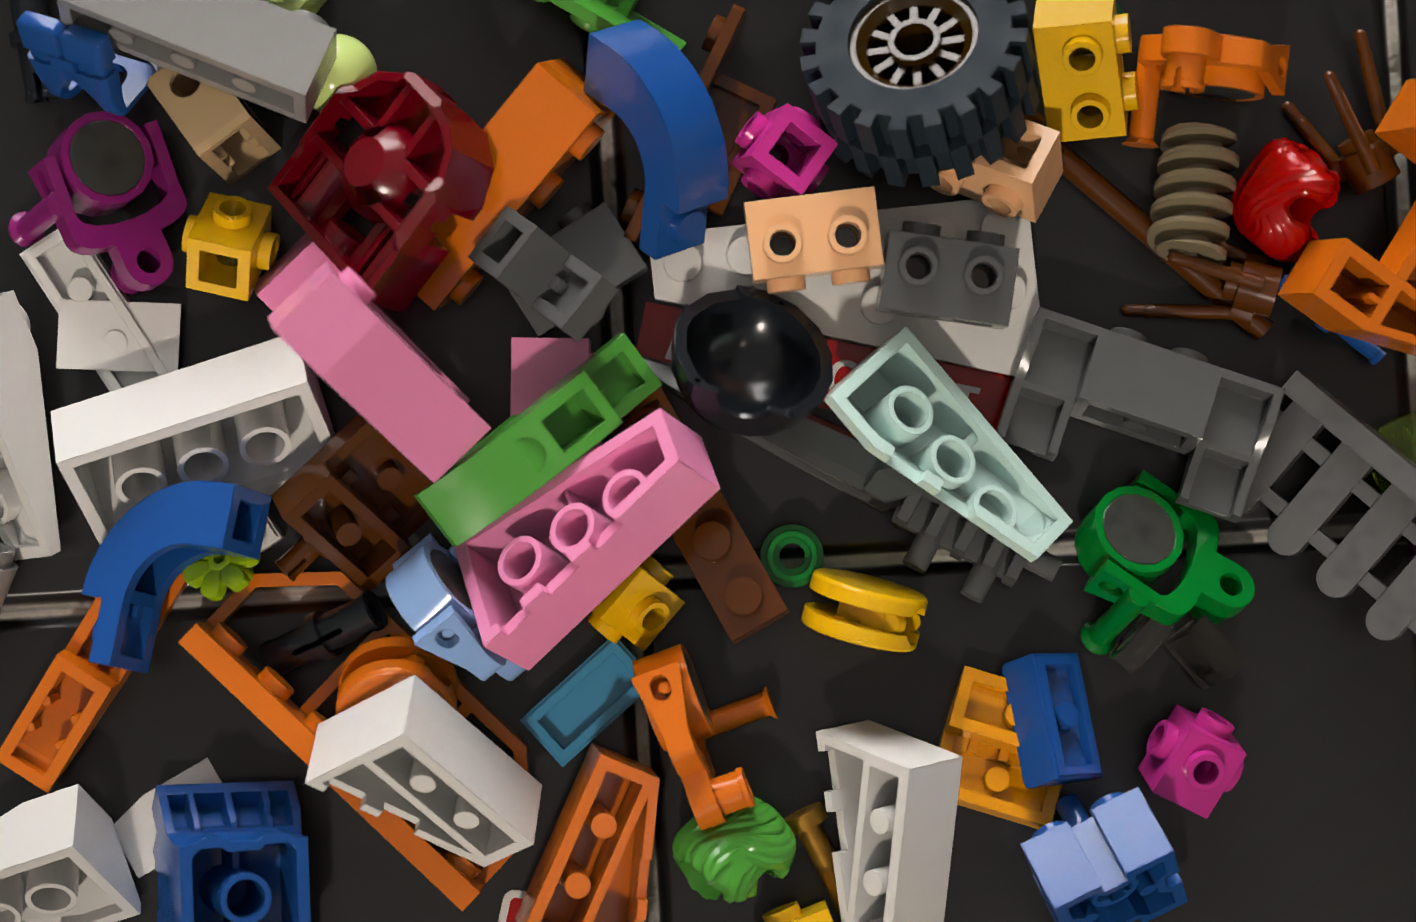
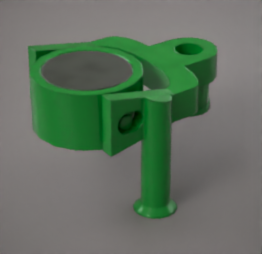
[1074,469,1255,655]

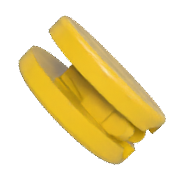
[801,568,928,652]

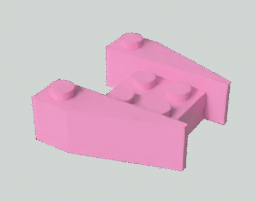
[254,233,491,483]

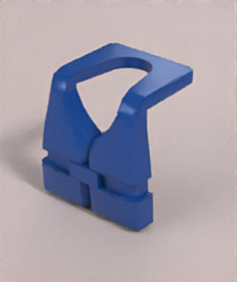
[16,10,157,117]

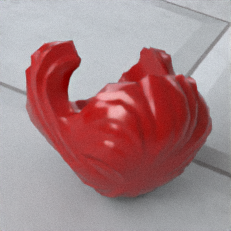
[1231,137,1341,263]

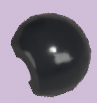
[671,285,833,437]

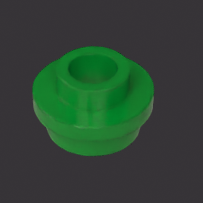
[760,524,824,588]

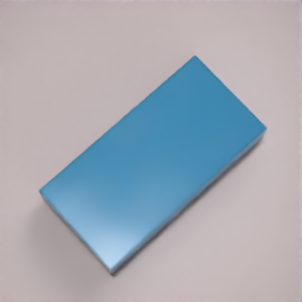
[520,640,640,767]

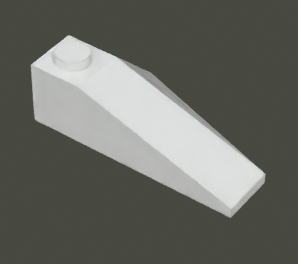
[0,290,61,561]

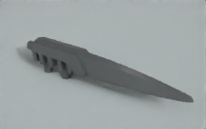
[641,355,1063,603]

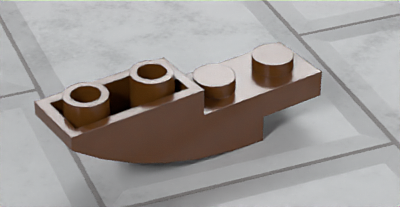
[613,386,790,645]

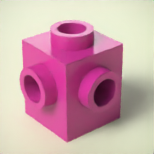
[730,103,838,200]
[1138,704,1247,819]

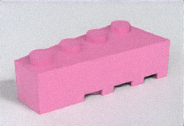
[454,408,720,671]

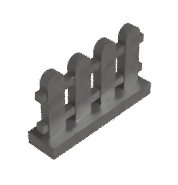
[1242,370,1416,640]

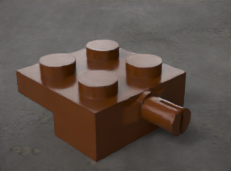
[271,413,431,591]

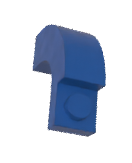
[584,19,729,260]
[81,480,272,674]

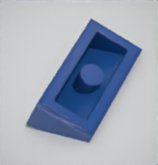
[1002,653,1103,789]

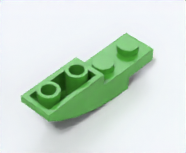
[414,333,663,547]

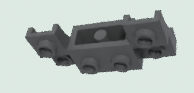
[996,306,1285,523]

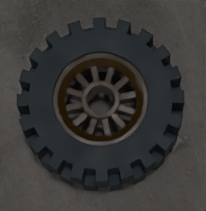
[800,0,1041,187]

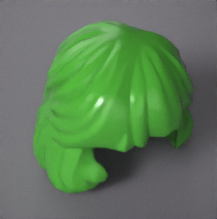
[672,797,796,903]

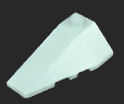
[824,326,1073,562]

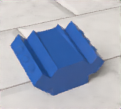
[152,780,311,922]

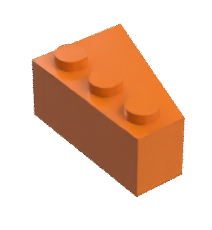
[515,742,660,922]

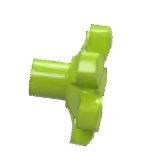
[183,552,261,601]

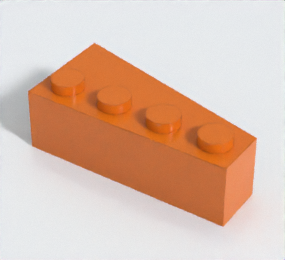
[417,57,615,311]

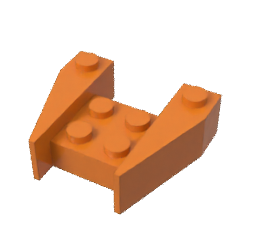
[1277,78,1416,356]

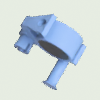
[385,533,526,681]

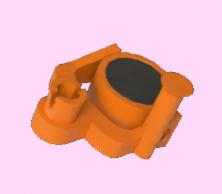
[1121,25,1290,149]
[630,644,778,831]

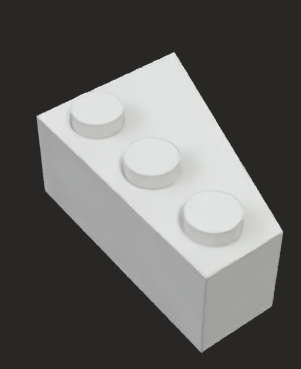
[305,675,542,867]
[816,720,963,922]

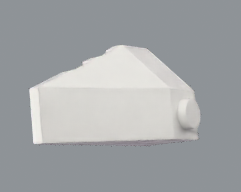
[0,784,141,922]

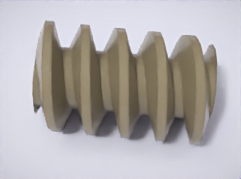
[1147,122,1240,264]

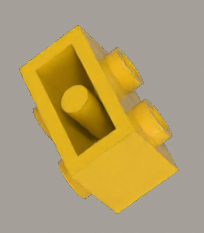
[1033,0,1139,142]

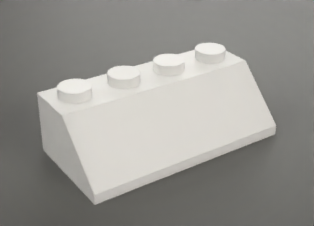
[50,337,335,545]

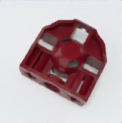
[267,71,493,313]

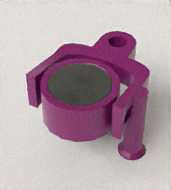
[8,111,187,294]

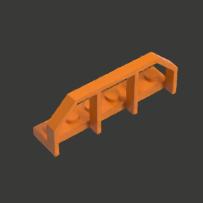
[178,571,529,912]

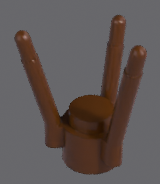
[1281,29,1401,195]
[1121,240,1283,325]

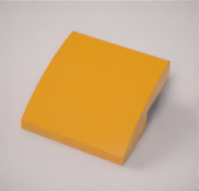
[938,666,1062,829]

